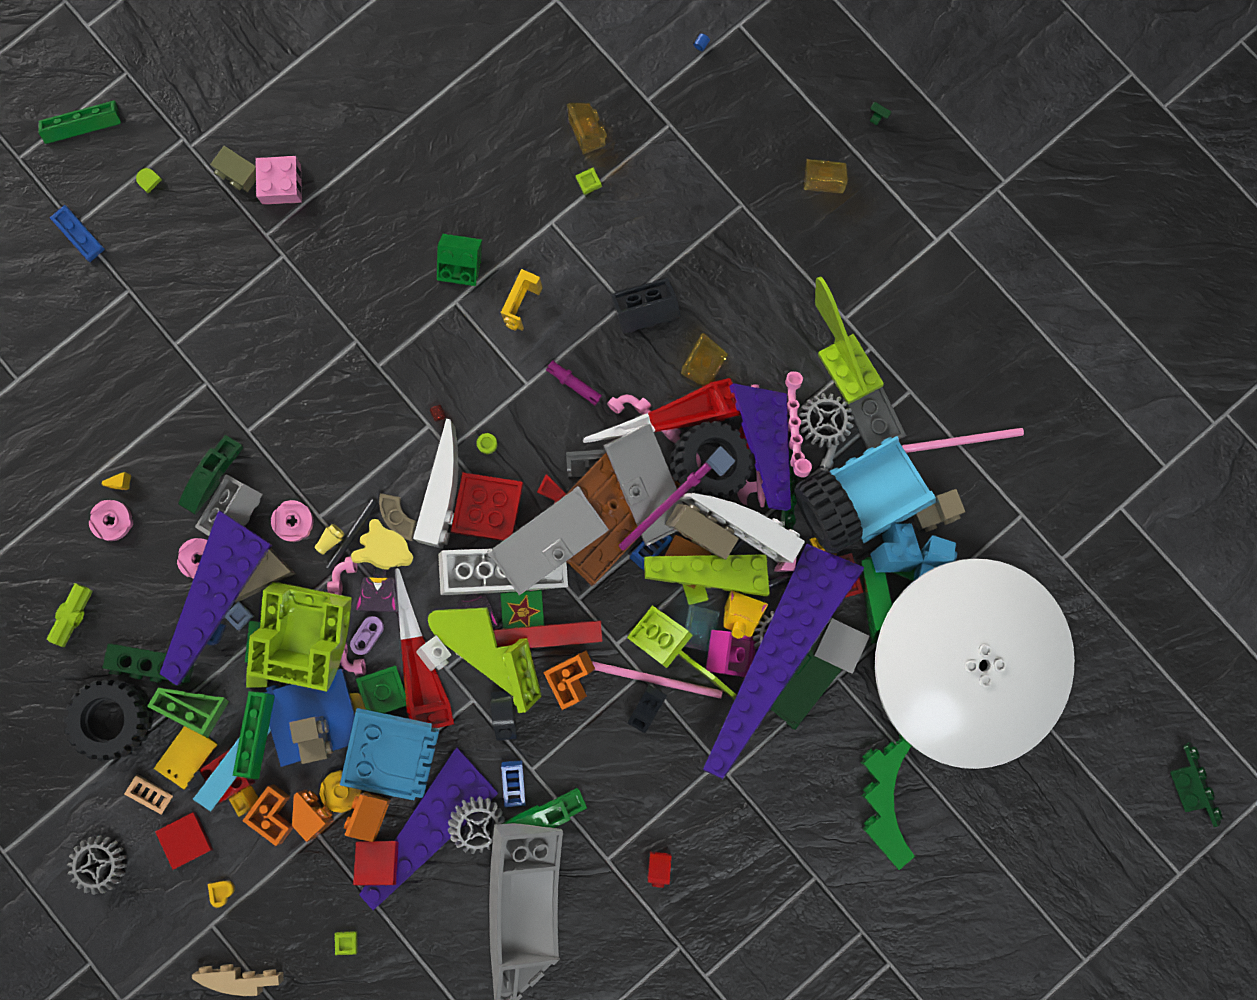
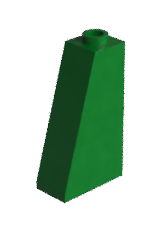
[860,557,892,644]

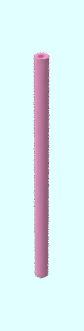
[901,428,1024,453]
[592,661,723,699]

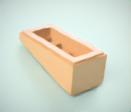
[124,774,173,815]

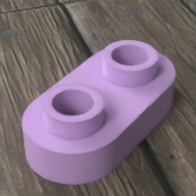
[350,616,384,655]

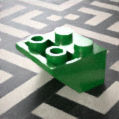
[437,234,482,286]

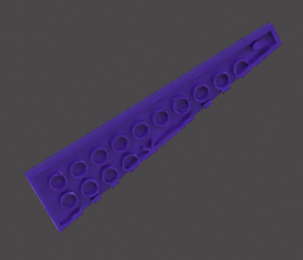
[703,544,864,779]

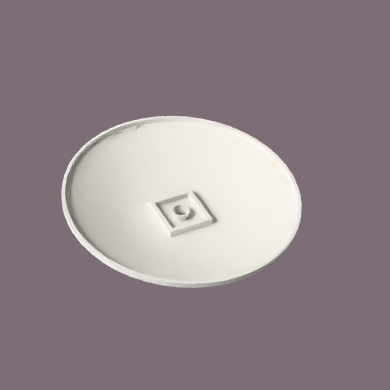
[875,559,1075,769]

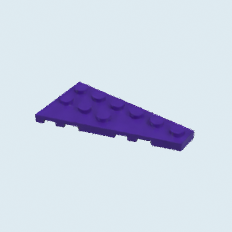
[729,383,791,511]

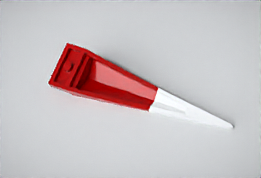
[583,378,741,443]
[395,568,454,728]

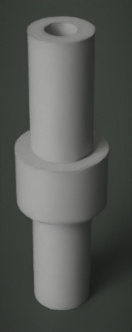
[820,444,837,471]

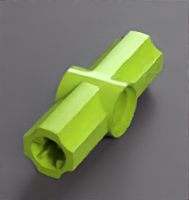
[46,583,93,647]

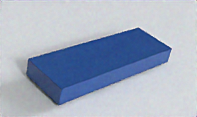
[50,205,105,262]

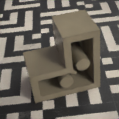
[913,489,965,532]
[289,716,333,764]

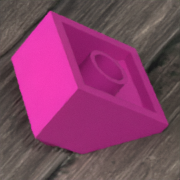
[706,630,756,677]

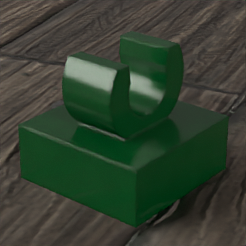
[870,102,892,126]

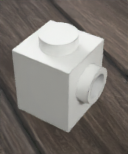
[416,635,451,671]

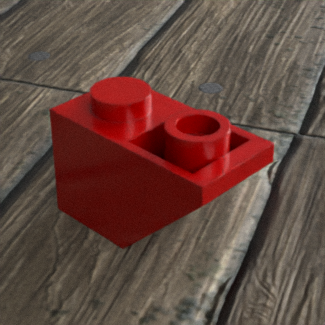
[647,851,671,888]

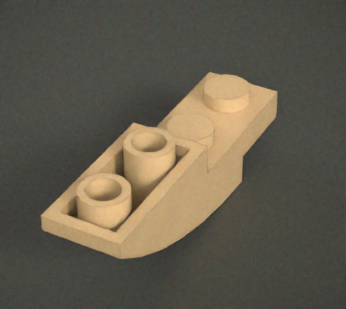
[192,964,284,996]

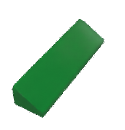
[38,101,121,144]
[232,691,275,779]

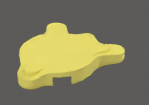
[351,519,413,570]

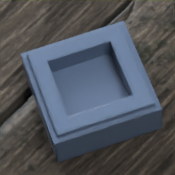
[706,446,735,476]
[225,601,254,631]

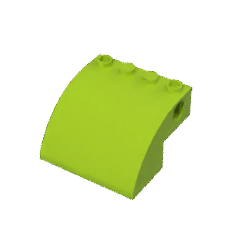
[247,582,352,692]

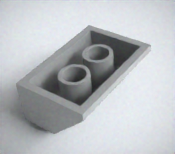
[195,474,263,536]

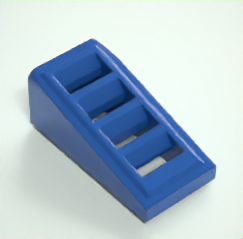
[630,535,673,570]
[501,761,526,807]

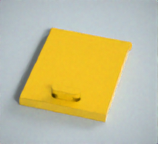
[154,726,218,790]

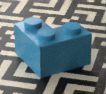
[871,524,923,573]
[914,535,957,581]

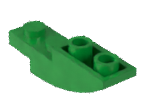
[502,788,587,828]

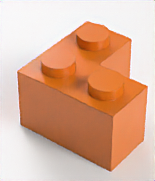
[543,651,595,710]
[242,784,293,846]

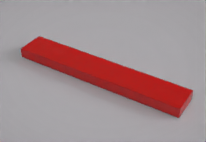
[493,620,602,648]

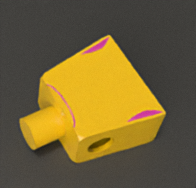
[724,590,768,639]

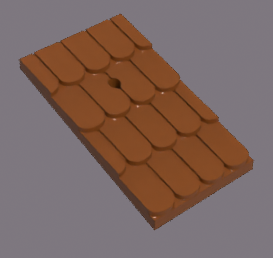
[564,452,680,586]

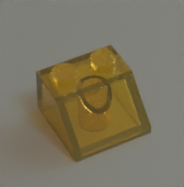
[567,103,607,155]

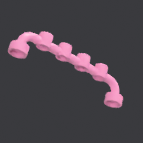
[785,372,812,477]
[607,394,701,468]
[327,557,366,676]

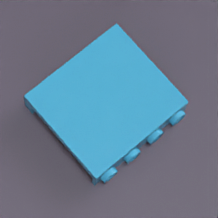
[829,436,936,543]

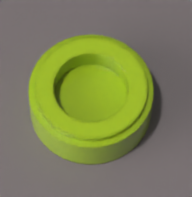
[477,433,498,454]

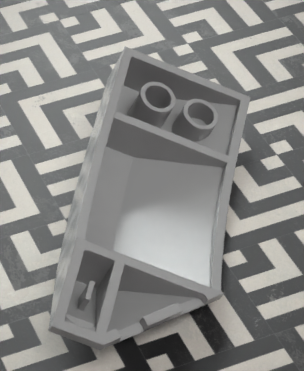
[489,823,563,1000]

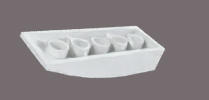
[413,419,458,549]
[680,493,805,563]
[438,549,568,595]

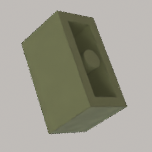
[210,146,256,193]

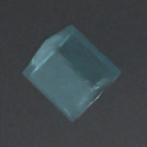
[684,605,720,652]

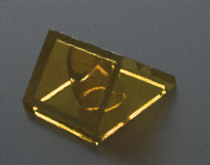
[804,159,848,193]
[681,333,728,386]

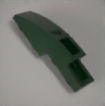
[178,435,243,515]

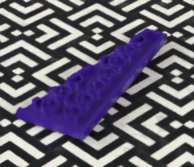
[160,511,272,685]
[359,748,499,910]

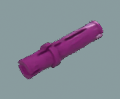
[546,360,602,406]

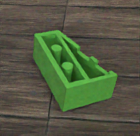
[147,688,229,738]

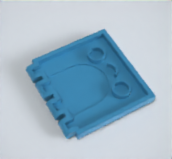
[340,708,439,800]

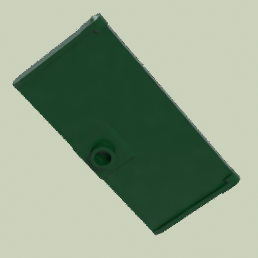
[770,621,842,730]

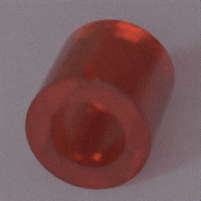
[430,405,446,422]

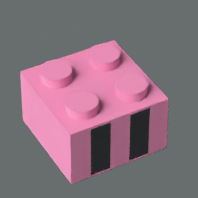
[256,156,302,205]

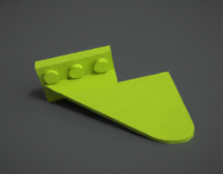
[815,277,884,404]
[627,605,737,700]
[428,608,541,713]

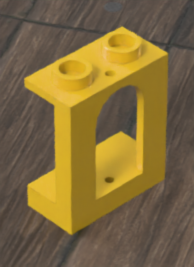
[501,269,542,331]

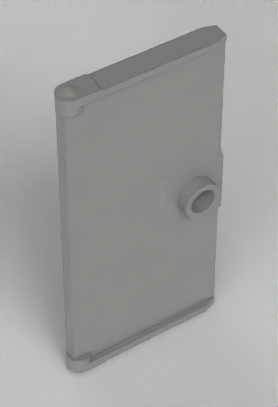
[603,424,683,546]
[487,486,609,595]

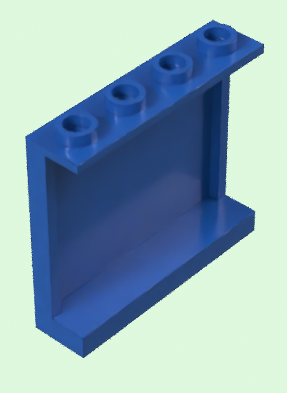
[265,667,355,767]

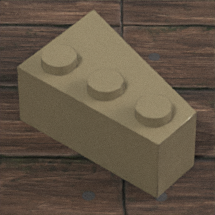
[665,503,739,560]
[235,547,296,602]

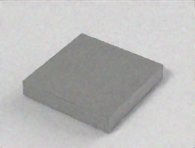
[814,618,870,674]

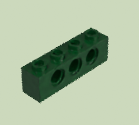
[103,644,195,686]

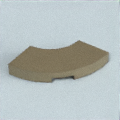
[379,493,417,541]

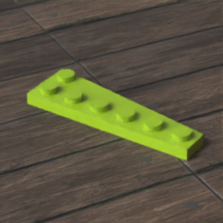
[644,555,770,596]

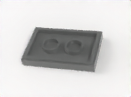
[843,387,906,449]

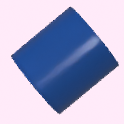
[693,33,710,51]

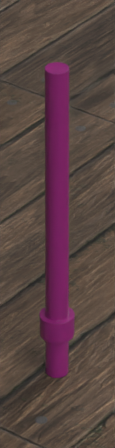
[619,462,712,551]

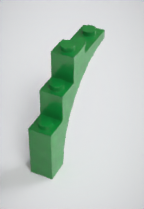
[860,735,915,870]

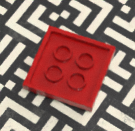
[451,472,523,541]

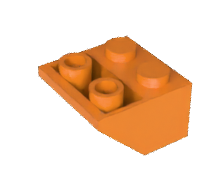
[292,790,334,842]
[344,791,391,842]

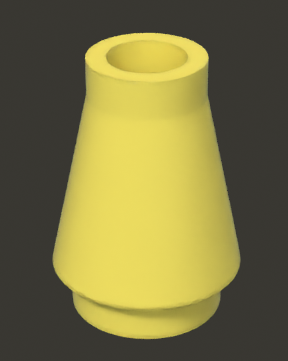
[315,524,345,555]

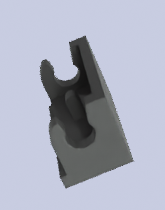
[566,450,606,478]

